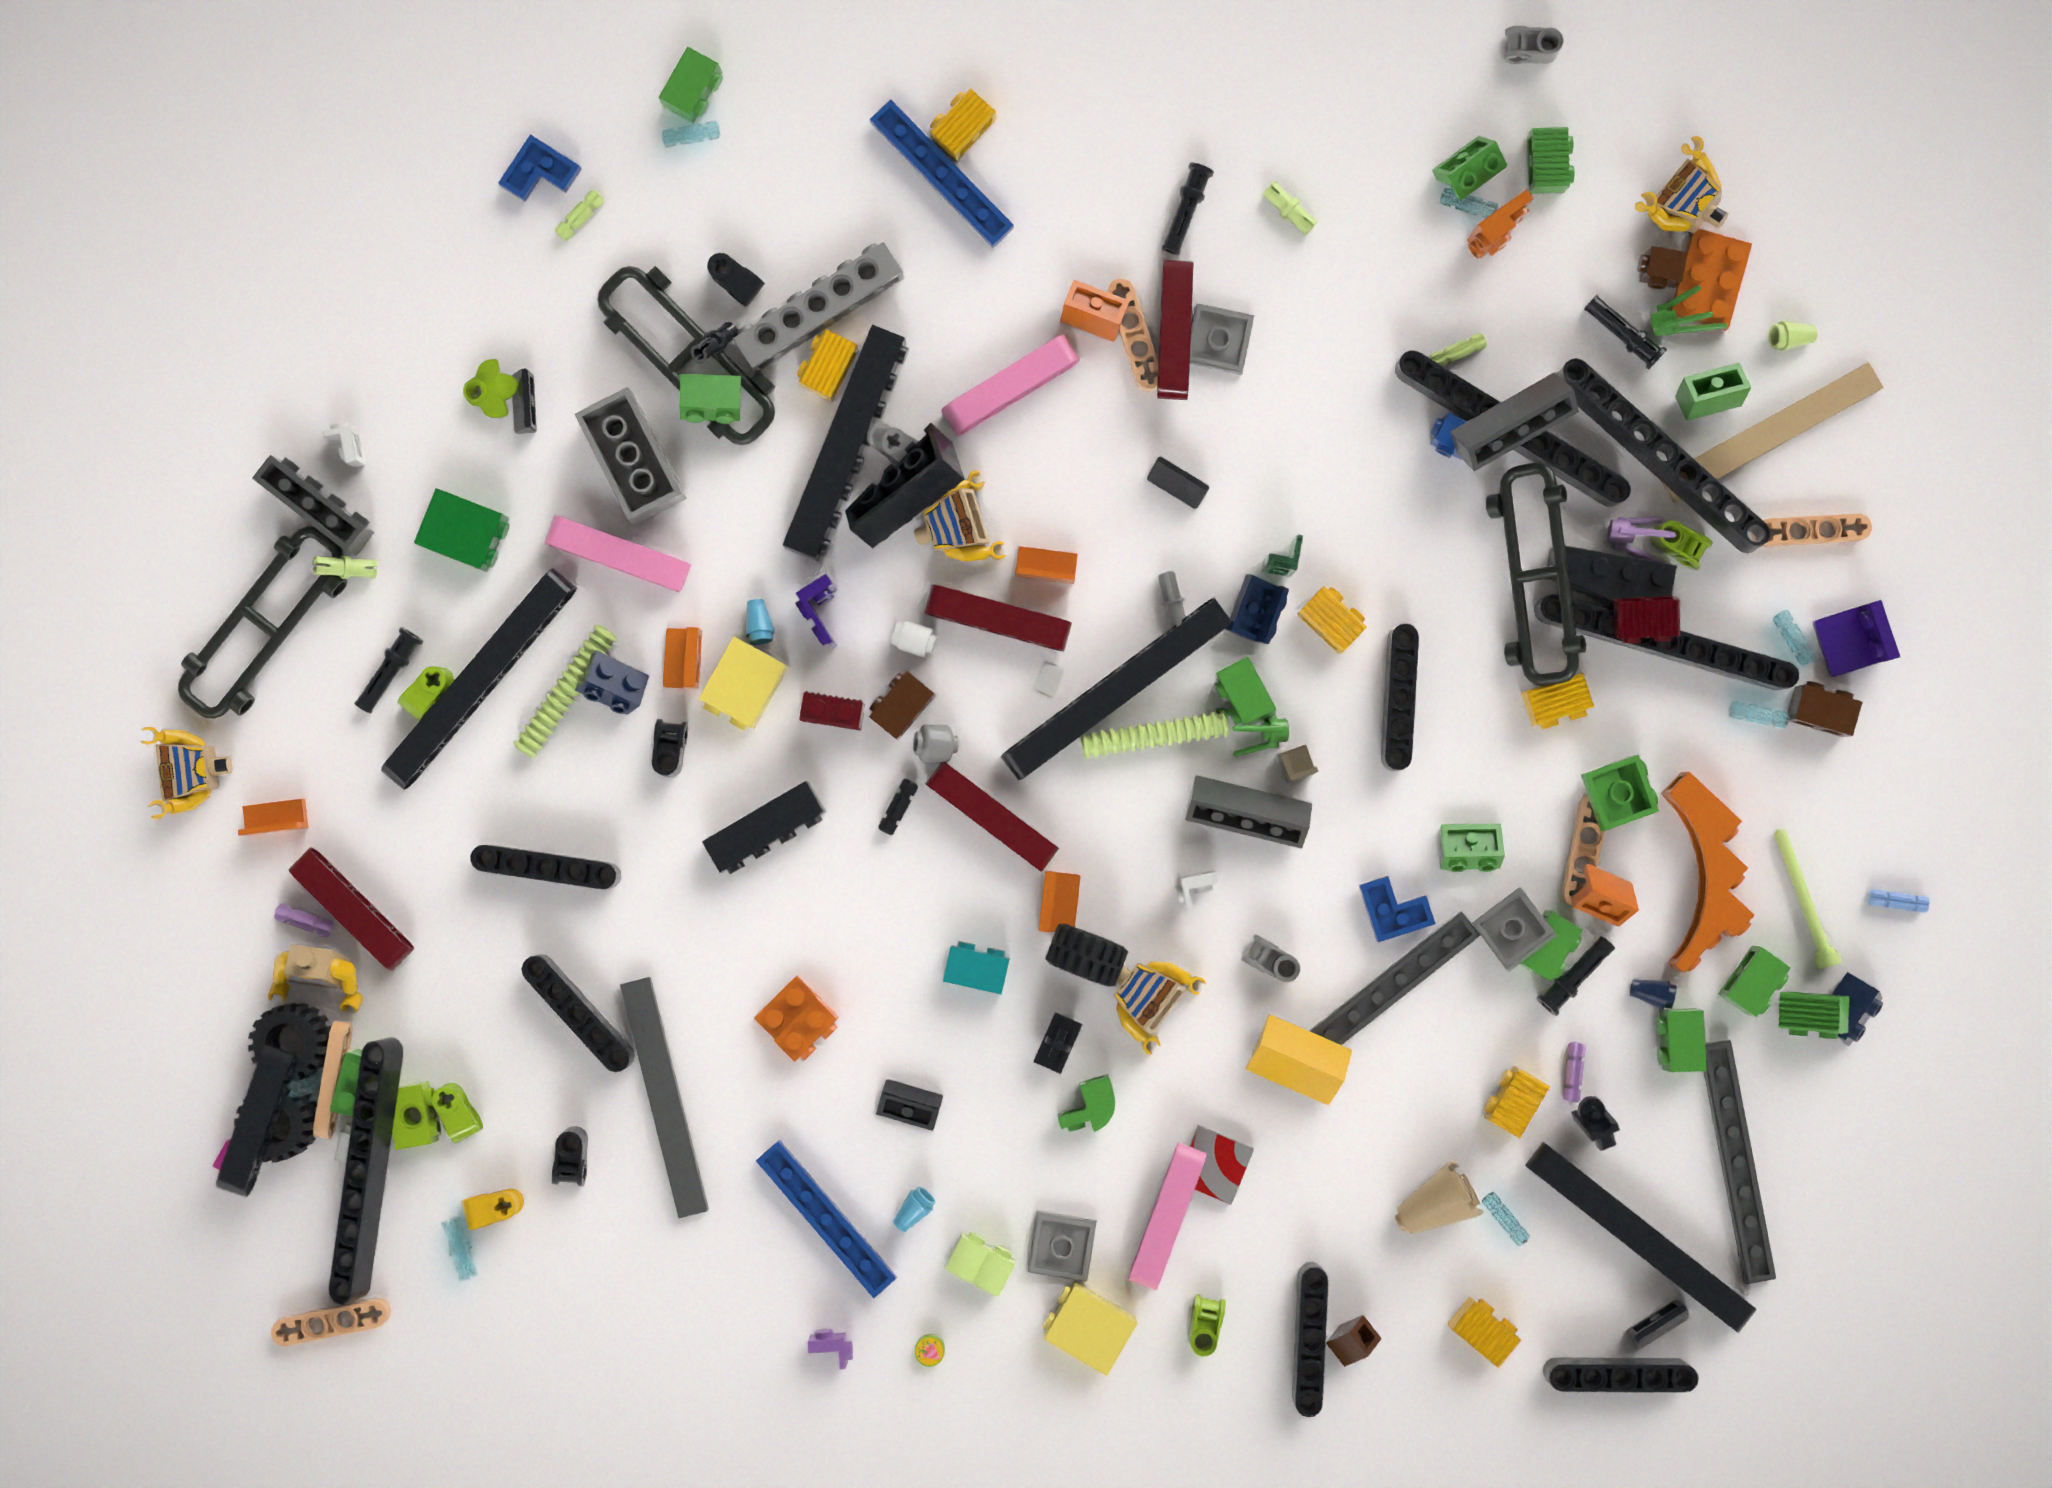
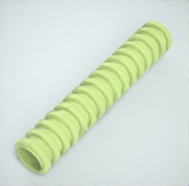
[513,624,618,758]
[1080,710,1230,759]

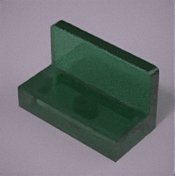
[1261,534,1303,577]

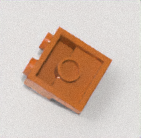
[1467,189,1534,259]
[754,975,839,1062]

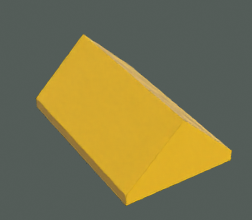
[1245,1014,1352,1106]

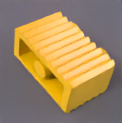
[930,88,997,162]
[797,329,859,402]
[1297,586,1367,655]
[1521,673,1594,730]
[1483,1066,1550,1139]
[1447,1297,1522,1368]

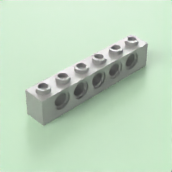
[733,241,905,373]

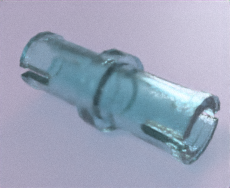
[441,1216,478,1281]

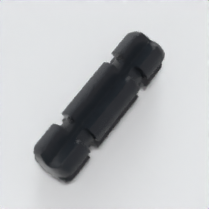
[878,778,918,835]

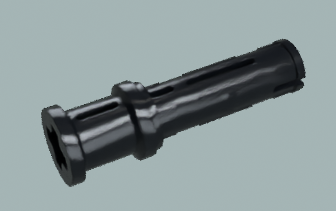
[1161,162,1214,255]
[1584,294,1667,370]
[354,627,424,714]
[1536,936,1615,1016]

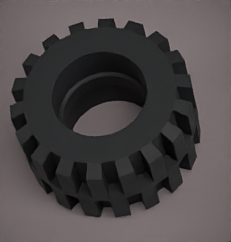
[1045,924,1128,987]
[248,1003,332,1080]
[234,1085,317,1163]

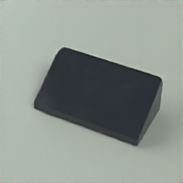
[512,368,537,434]
[1147,456,1210,509]
[876,1079,943,1131]
[1626,1299,1689,1350]

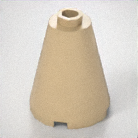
[1395,1160,1484,1234]

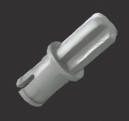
[1158,571,1186,627]

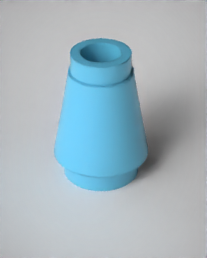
[746,599,775,645]
[893,1186,936,1232]

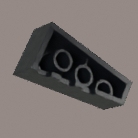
[845,422,965,548]
[1547,546,1677,607]

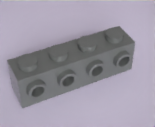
[1450,372,1579,472]
[252,455,375,556]
[1185,775,1312,849]

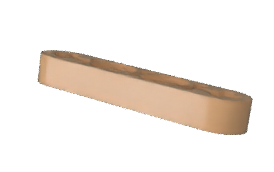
[1107,278,1158,392]
[1751,514,1872,547]
[1561,795,1605,907]
[313,1020,353,1139]
[271,1298,391,1346]

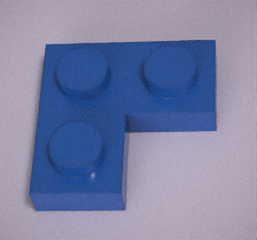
[498,134,582,202]
[1358,876,1436,943]

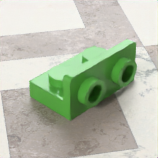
[1432,136,1507,200]
[1439,824,1505,872]

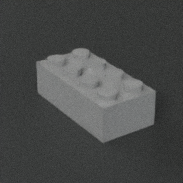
[574,387,687,525]

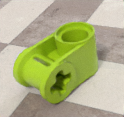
[1650,521,1713,570]
[397,666,455,721]
[432,1083,483,1144]
[1188,1294,1226,1357]

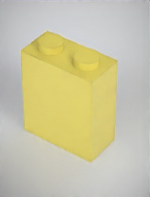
[698,636,789,731]
[1042,1281,1138,1376]

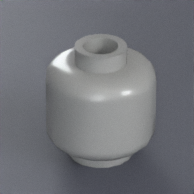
[913,724,959,763]

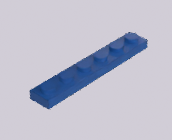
[869,99,1014,248]
[756,1139,897,1298]

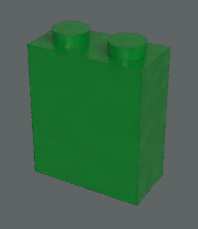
[414,488,510,572]

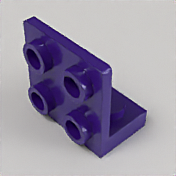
[795,574,838,649]
[1812,600,1901,677]

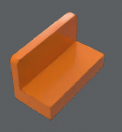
[1060,280,1130,342]
[1015,546,1078,584]
[663,627,703,689]
[238,798,309,836]
[1571,864,1639,927]
[1038,871,1081,933]

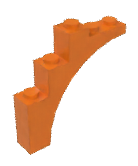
[1661,771,1755,973]

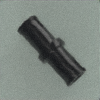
[690,322,738,363]

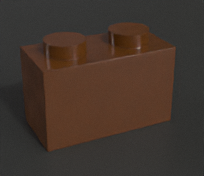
[869,671,936,741]
[1785,681,1863,738]

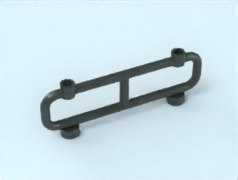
[597,266,775,445]
[1486,462,1586,686]
[178,526,348,719]

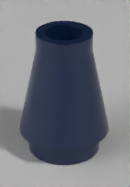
[1629,979,1677,1010]

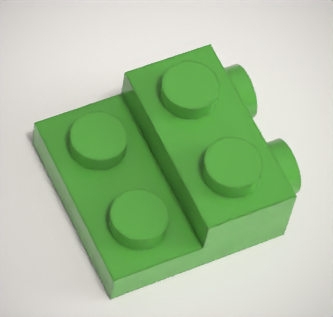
[1581,754,1659,831]

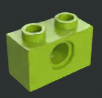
[392,1081,441,1150]

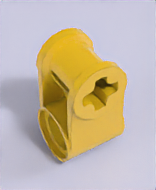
[461,1188,524,1230]

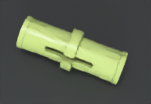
[1262,181,1318,236]
[312,555,378,579]

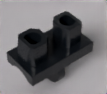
[1033,1012,1083,1074]
[1571,1096,1620,1151]

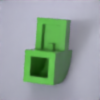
[1057,1074,1115,1132]

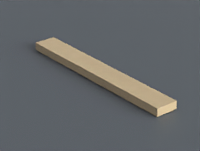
[1661,362,1884,503]

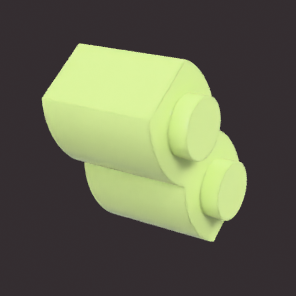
[945,1232,1015,1297]

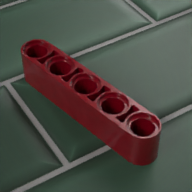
[1157,260,1194,400]
[924,584,1072,652]
[925,762,1060,872]
[288,847,415,971]

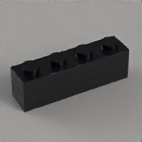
[702,781,826,875]

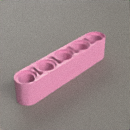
[941,334,1080,436]
[544,515,691,593]
[1128,1143,1207,1290]

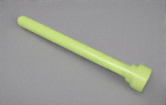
[1775,829,1842,969]

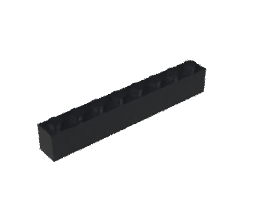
[782,324,909,562]

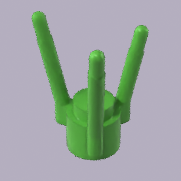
[1650,285,1728,337]
[1216,708,1289,757]

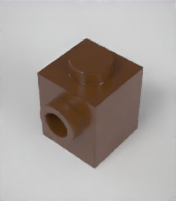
[1637,246,1688,290]
[1326,1315,1382,1367]

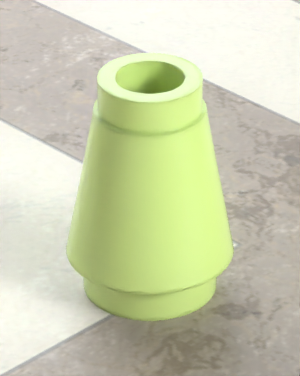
[1769,321,1817,351]

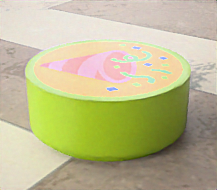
[915,1334,945,1367]

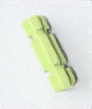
[555,189,604,241]
[1429,333,1487,367]

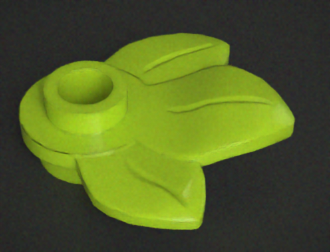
[463,359,519,418]

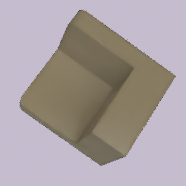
[1277,744,1319,783]

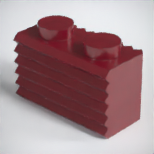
[1613,596,1680,643]
[799,691,865,731]

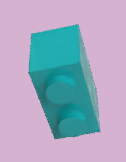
[943,941,1010,995]

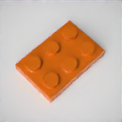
[1670,228,1753,331]

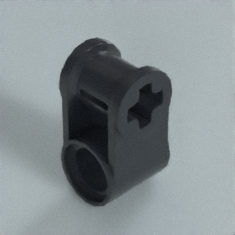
[707,253,765,307]
[651,719,688,778]
[552,1126,588,1187]

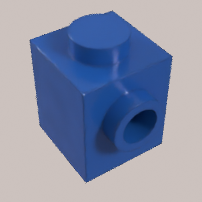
[1429,412,1467,460]

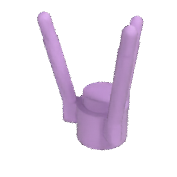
[1607,517,1676,564]

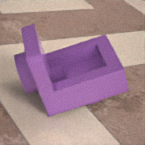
[807,1329,853,1369]

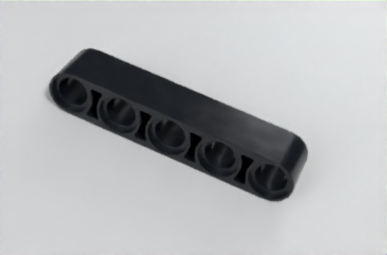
[1381,623,1419,771]
[470,845,622,889]
[521,954,635,1072]
[216,1045,298,1197]
[1292,1262,1329,1418]
[1543,1357,1699,1393]

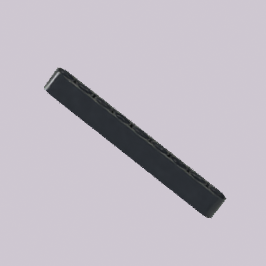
[1395,350,1631,507]
[1557,358,1771,554]
[381,568,577,790]
[1534,594,1799,690]
[1000,597,1232,781]
[329,1037,403,1305]
[1525,1142,1757,1333]

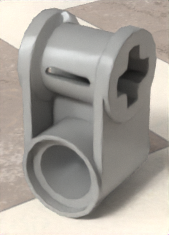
[1504,26,1564,64]
[867,422,919,465]
[1241,934,1301,982]

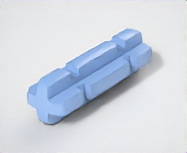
[1867,889,1930,913]

